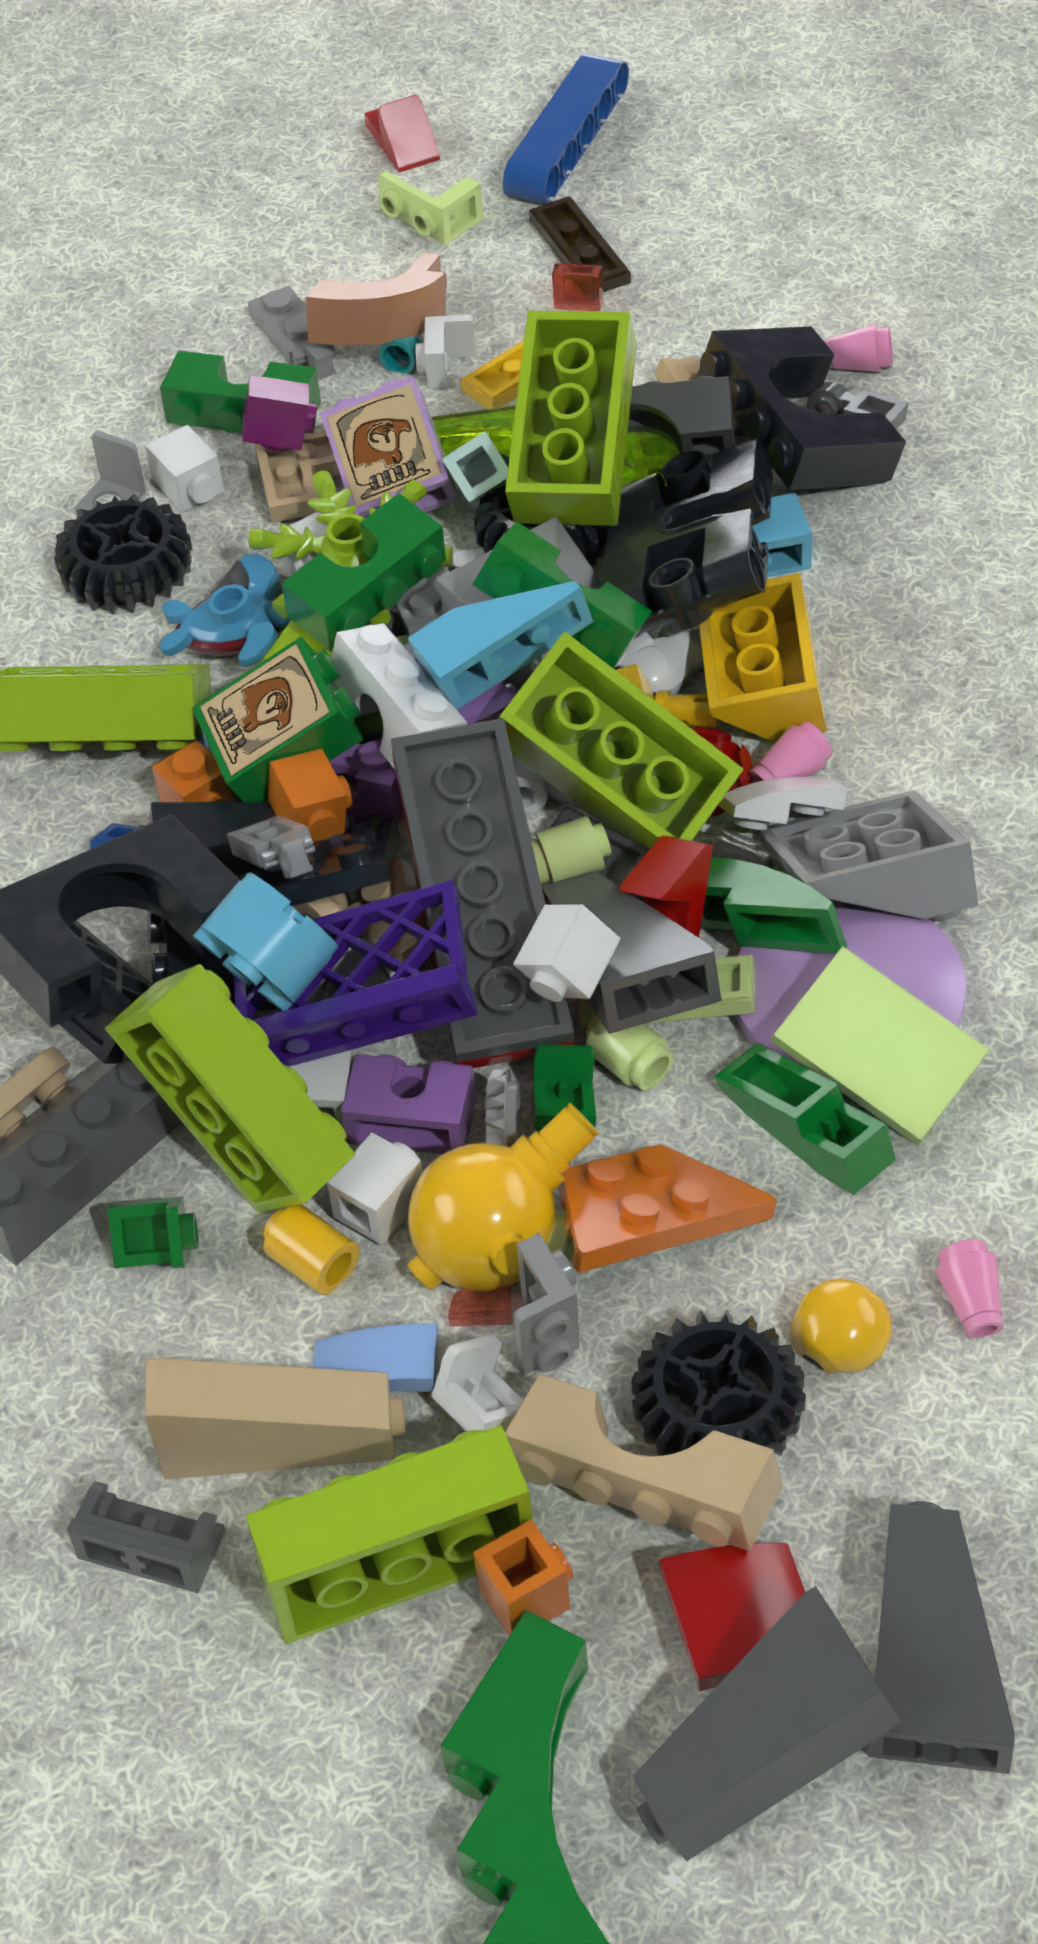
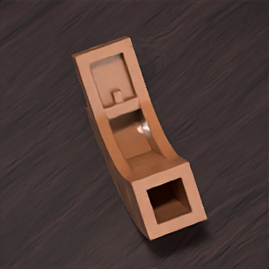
[306,252,447,346]

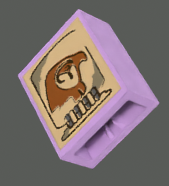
[320,376,460,519]

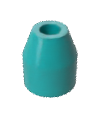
[379,334,423,374]

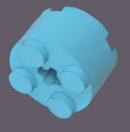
[193,872,338,1011]

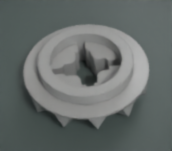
[485,1069,521,1148]

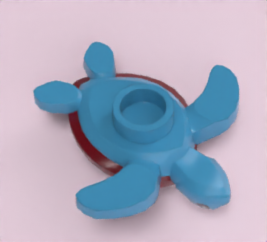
[160,554,291,667]

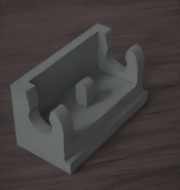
[67,1481,225,1593]

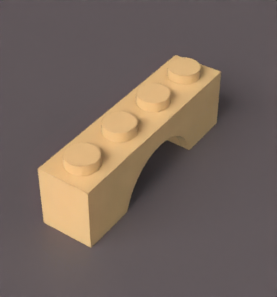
[505,1374,783,1551]

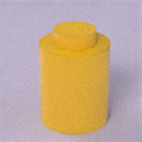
[263,1204,360,1295]

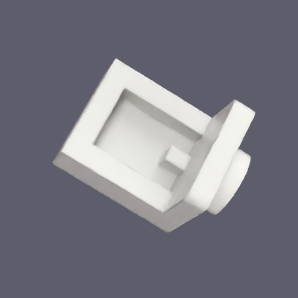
[416,314,476,390]
[431,1334,524,1432]

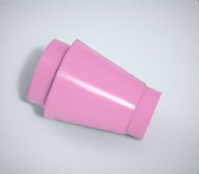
[823,323,893,372]
[749,721,832,783]
[935,1239,1004,1339]

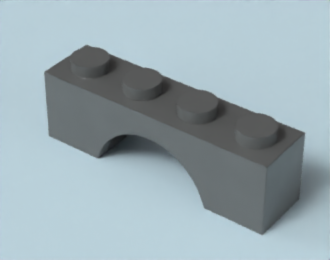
[627,376,735,459]

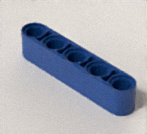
[503,53,629,204]

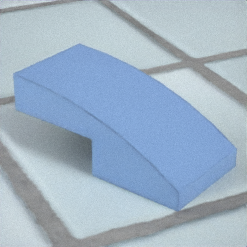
[313,1323,439,1392]

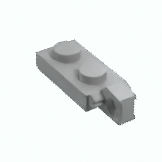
[248,286,336,380]
[227,815,315,878]

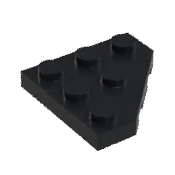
[237,814,401,906]

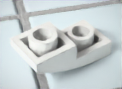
[719,777,848,830]

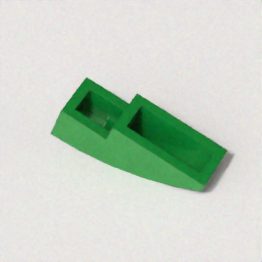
[701,857,847,953]
[715,1043,896,1195]

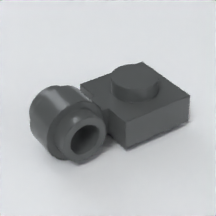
[807,382,909,429]

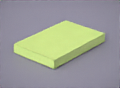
[771,946,989,1146]

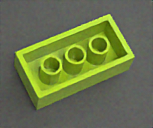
[505,310,637,526]
[498,631,744,849]
[0,664,211,752]
[105,964,356,1213]
[245,1425,533,1644]

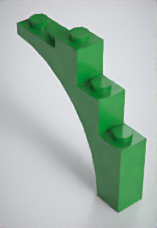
[440,1610,610,1944]

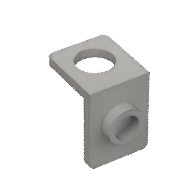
[75,430,146,513]

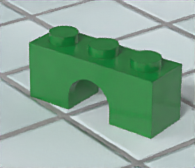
[160,350,321,433]
[281,493,446,651]
[472,521,652,669]

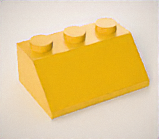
[699,573,827,742]

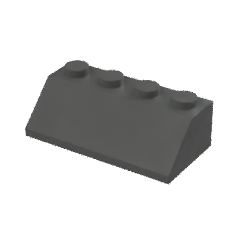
[0,1054,182,1266]

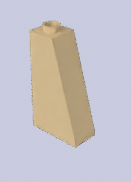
[145,1358,406,1480]

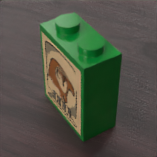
[192,636,364,802]

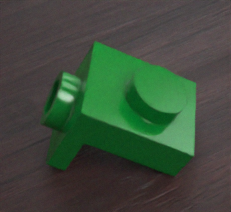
[531,1044,596,1132]
[107,1196,199,1269]

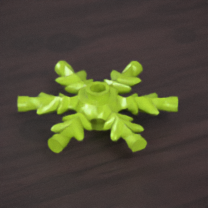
[248,470,453,625]

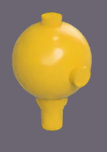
[407,1103,600,1292]

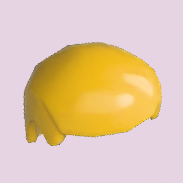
[789,1278,893,1373]

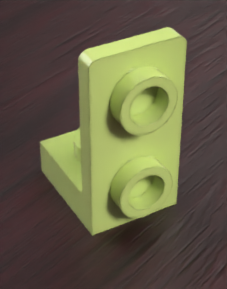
[377,171,484,245]

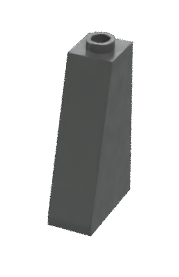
[541,870,722,1034]
[869,1501,1015,1774]
[633,1586,902,1861]

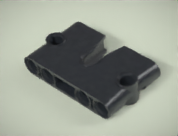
[600,438,773,634]

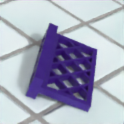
[234,880,478,1067]

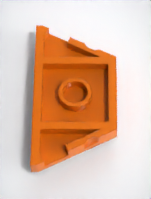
[558,1144,777,1273]

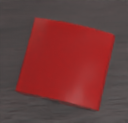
[659,1542,805,1692]

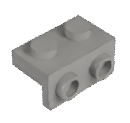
[514,1233,580,1375]

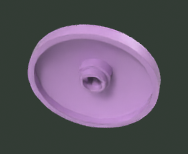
[735,899,966,1069]

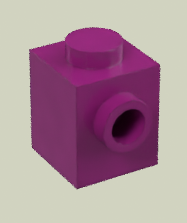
[242,375,317,452]

